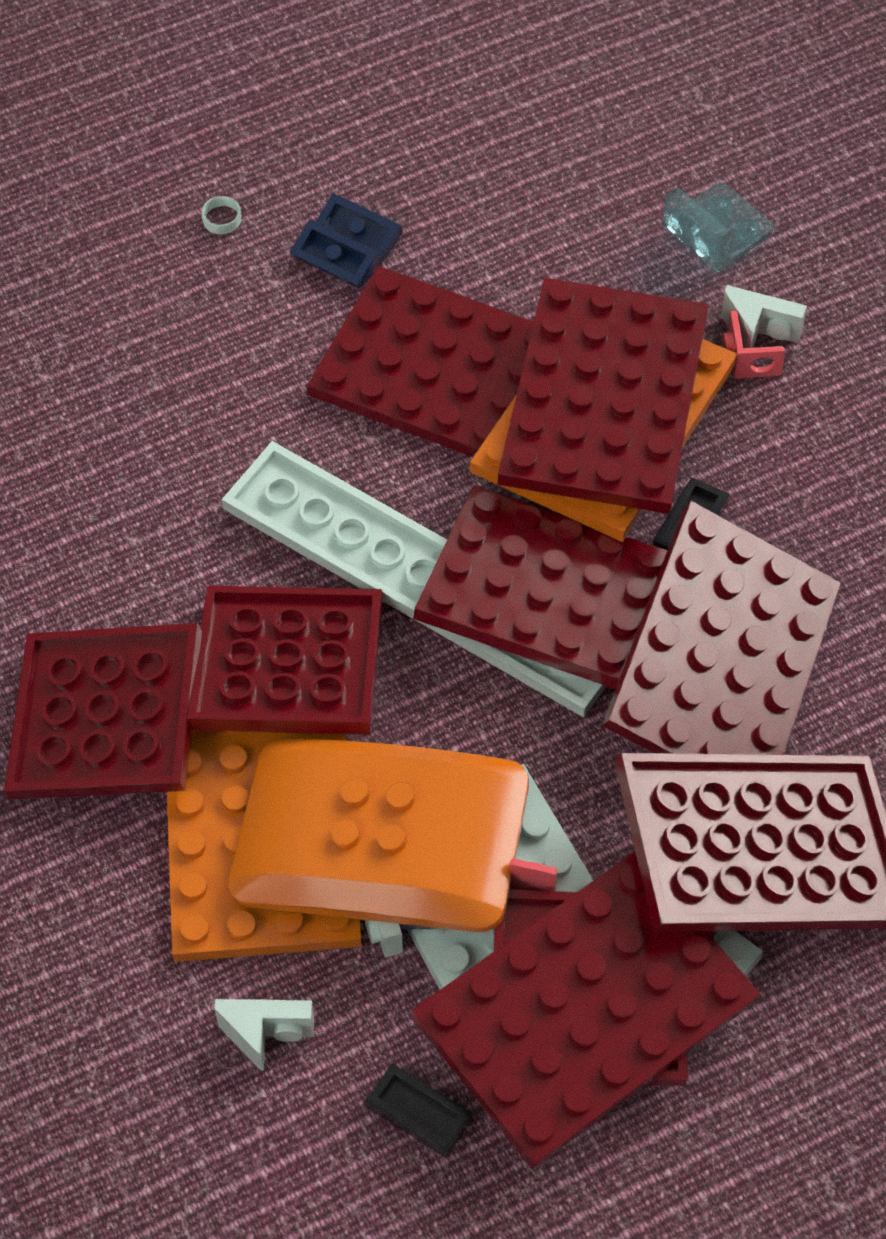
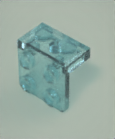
[663,183,773,274]

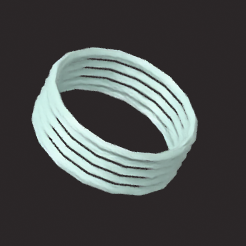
[202,196,241,234]

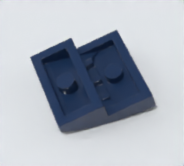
[289,193,403,288]

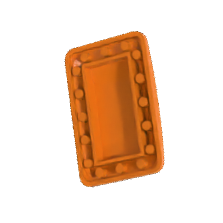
[228,739,529,932]

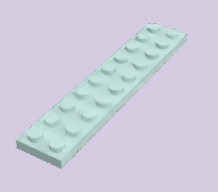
[222,441,607,717]

